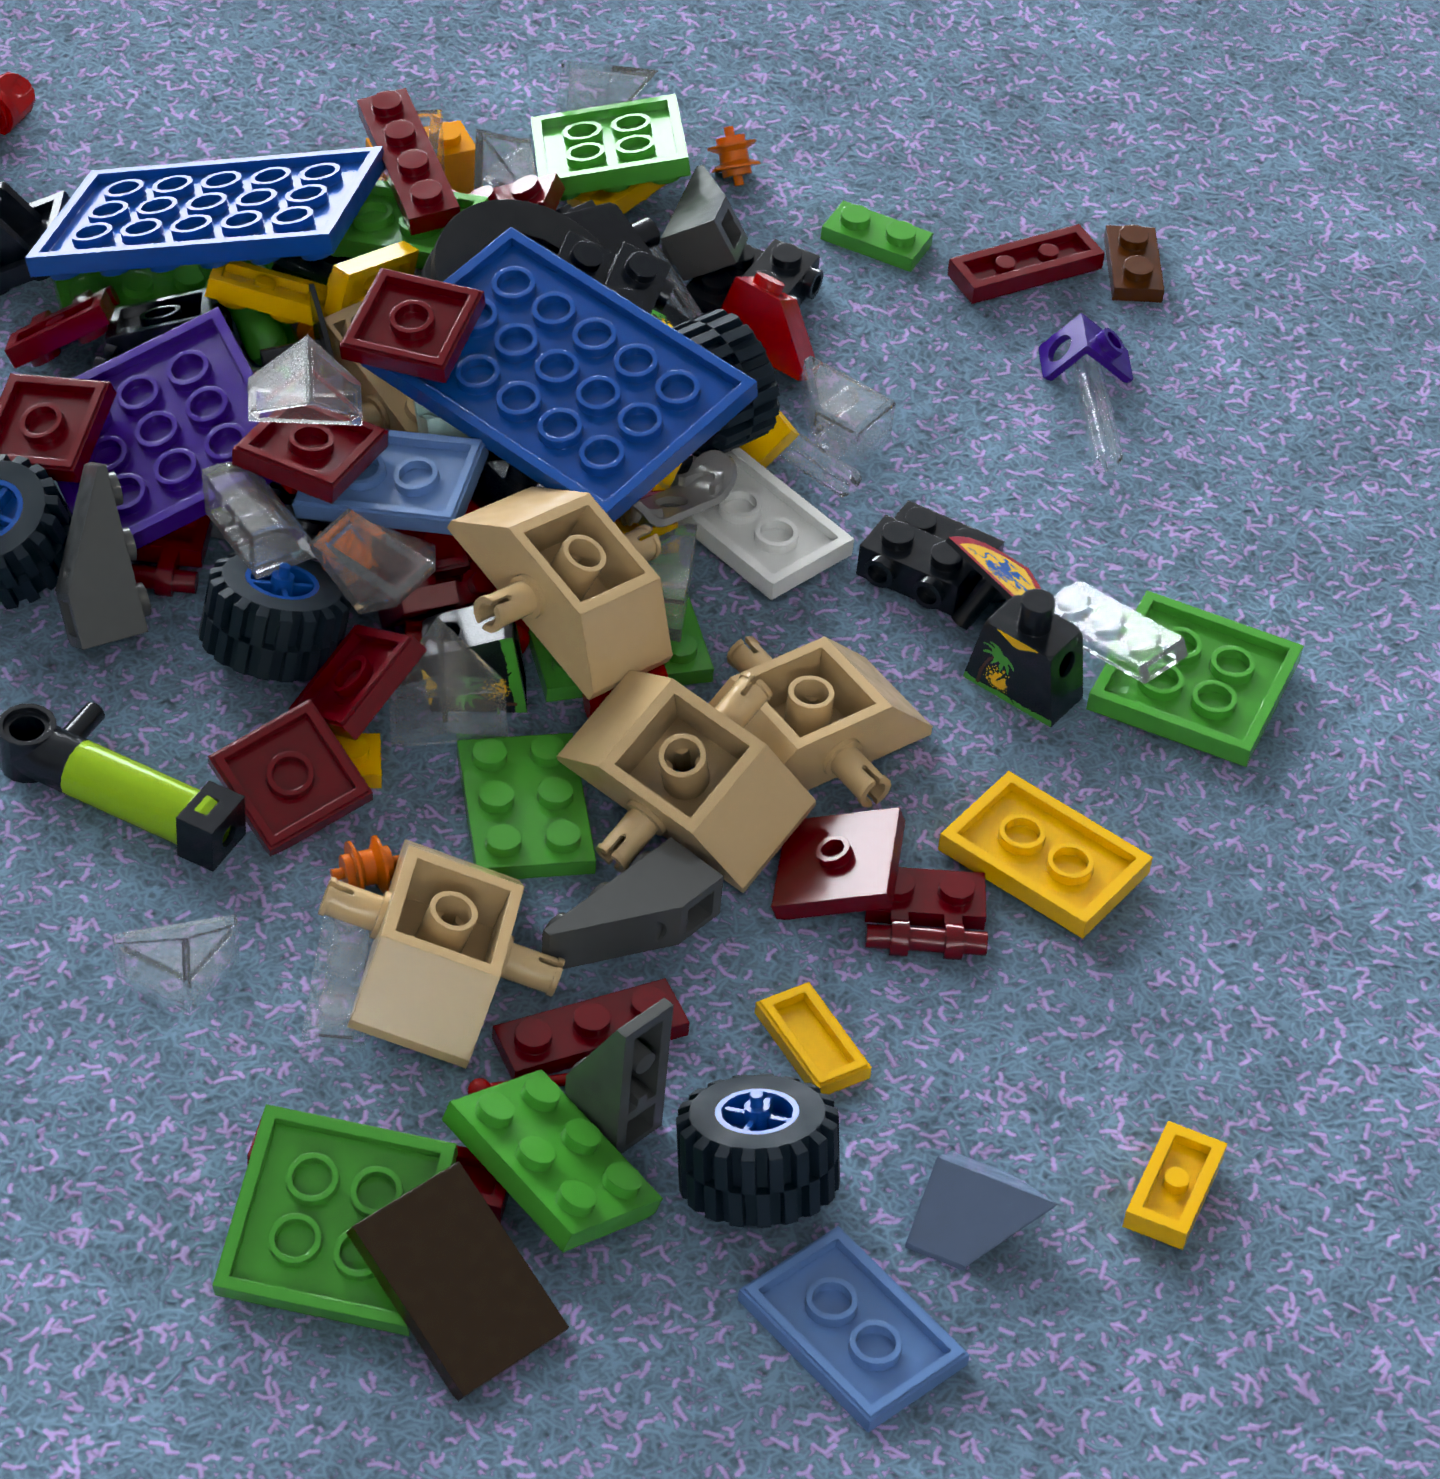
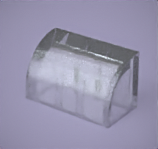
[201,462,318,579]

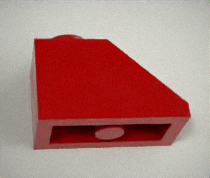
[721,272,819,381]

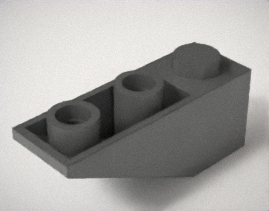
[660,164,748,281]
[55,462,151,650]
[542,837,724,969]

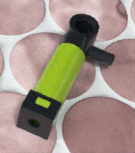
[0,702,246,872]

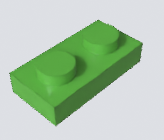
[820,200,933,272]

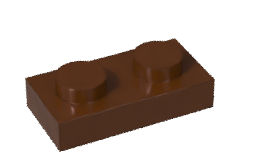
[1104,224,1165,303]

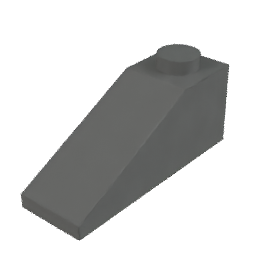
[565,997,673,1154]

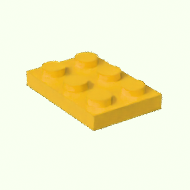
[938,771,1153,939]

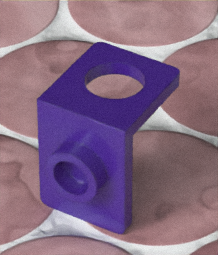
[1038,312,1133,383]

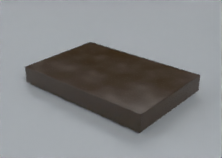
[346,1161,569,1401]

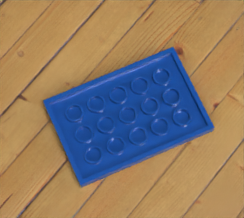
[25,146,384,281]
[361,227,758,522]

